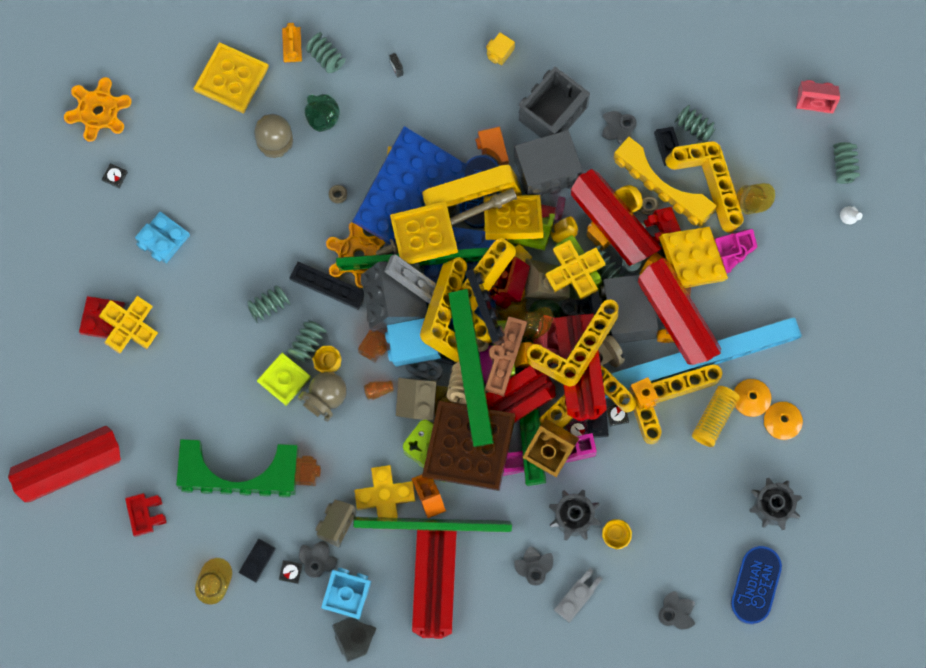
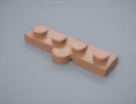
[485,316,527,396]

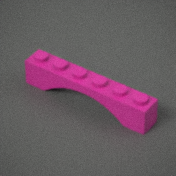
[503,433,597,476]

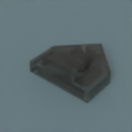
[332,617,377,663]

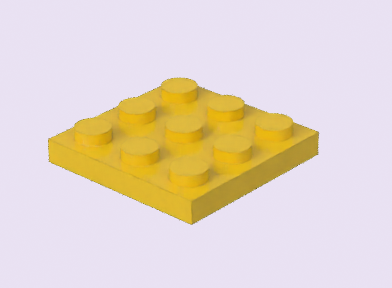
[193,42,269,114]
[483,195,543,240]
[390,201,458,264]
[659,226,728,288]

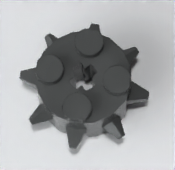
[749,478,802,530]
[549,489,601,541]

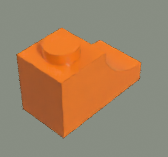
[475,126,509,166]
[411,474,446,518]

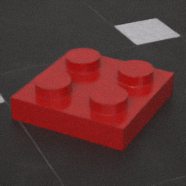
[79,296,125,339]

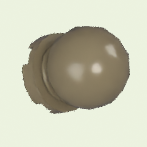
[254,114,293,158]
[298,372,347,422]

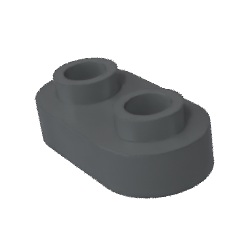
[405,360,442,381]

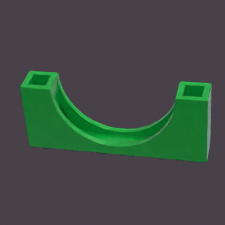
[176,439,299,498]

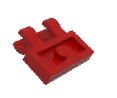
[644,206,681,244]
[125,493,167,537]

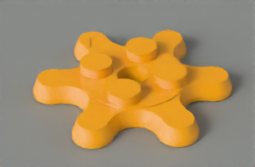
[64,77,132,142]
[326,222,386,288]

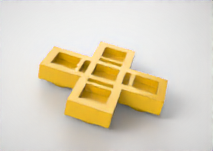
[545,240,606,300]
[99,296,158,354]
[354,465,415,518]

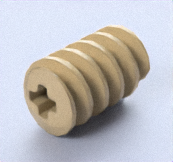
[447,362,467,405]

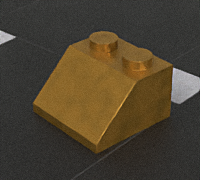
[522,418,579,478]

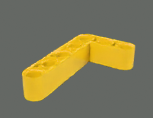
[665,141,744,233]
[422,165,522,207]
[451,238,516,343]
[420,257,467,362]
[527,299,619,386]
[539,365,636,428]
[633,365,722,444]

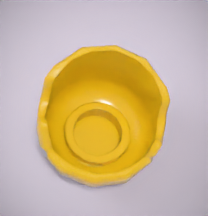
[615,185,643,213]
[551,216,578,243]
[312,345,342,373]
[602,519,632,549]

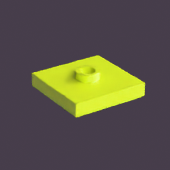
[257,353,311,406]

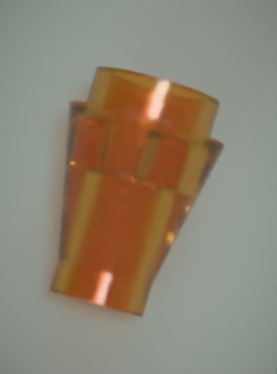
[364,380,394,400]

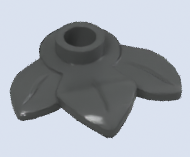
[602,111,636,145]
[299,542,337,578]
[514,546,553,586]
[658,591,695,630]

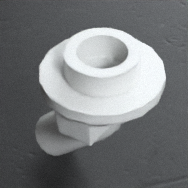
[840,206,862,225]

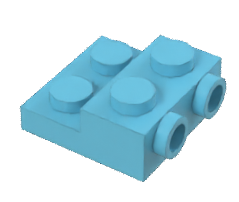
[135,212,190,264]
[321,567,372,620]

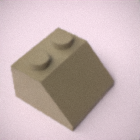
[525,259,570,303]
[396,377,437,420]
[315,499,357,548]

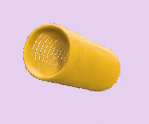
[692,385,740,447]

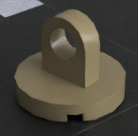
[598,335,625,367]

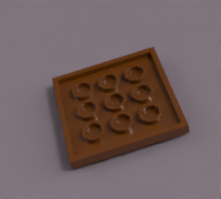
[422,401,516,491]

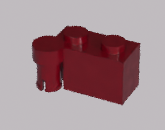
[489,257,530,308]

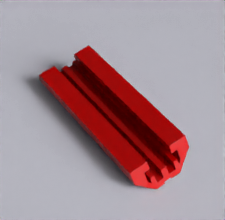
[571,169,661,266]
[637,258,721,365]
[554,313,607,421]
[486,366,556,423]
[8,426,121,502]
[412,530,457,639]

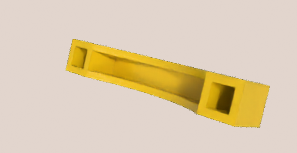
[613,137,717,228]

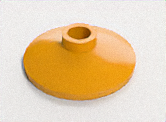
[733,379,771,417]
[764,402,803,440]

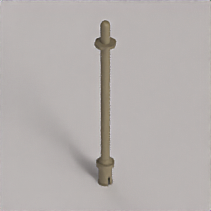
[376,188,517,255]

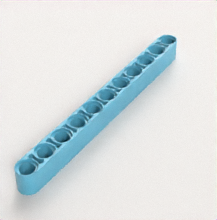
[605,318,802,398]

